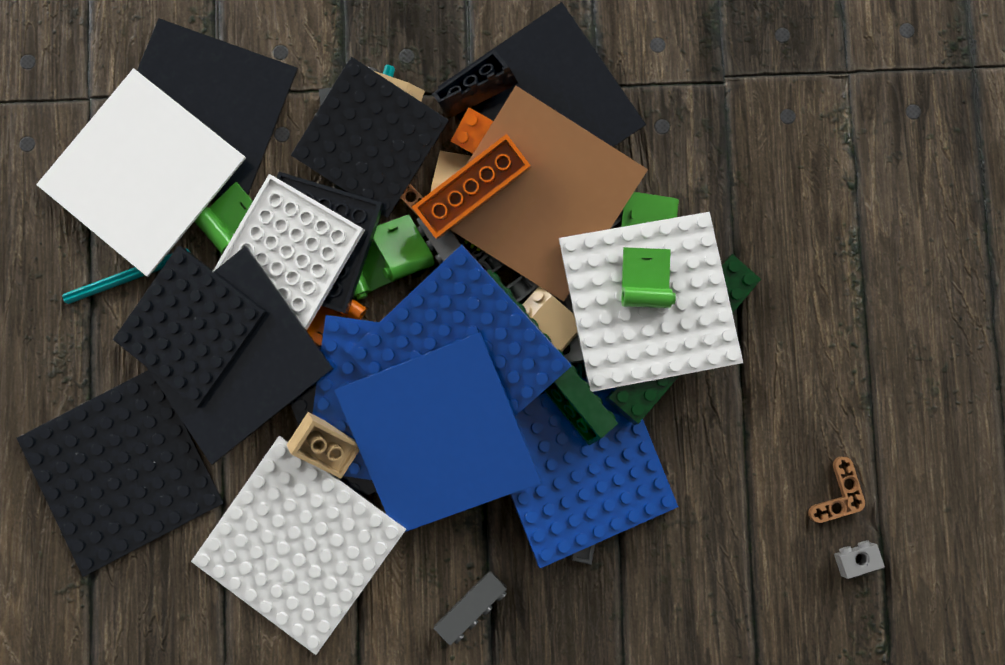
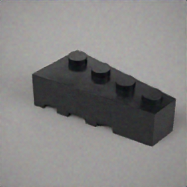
[432,50,519,118]

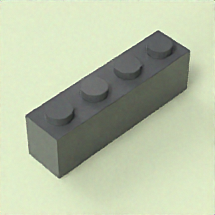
[416,217,461,264]
[433,569,507,646]

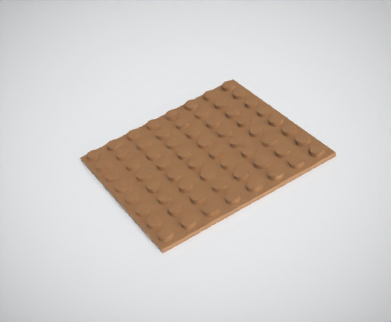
[451,86,648,302]

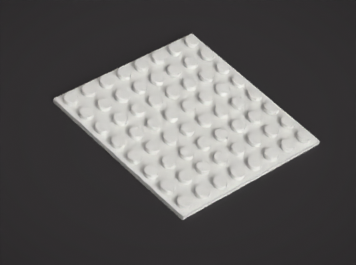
[36,68,246,277]
[559,212,743,392]
[191,436,406,655]

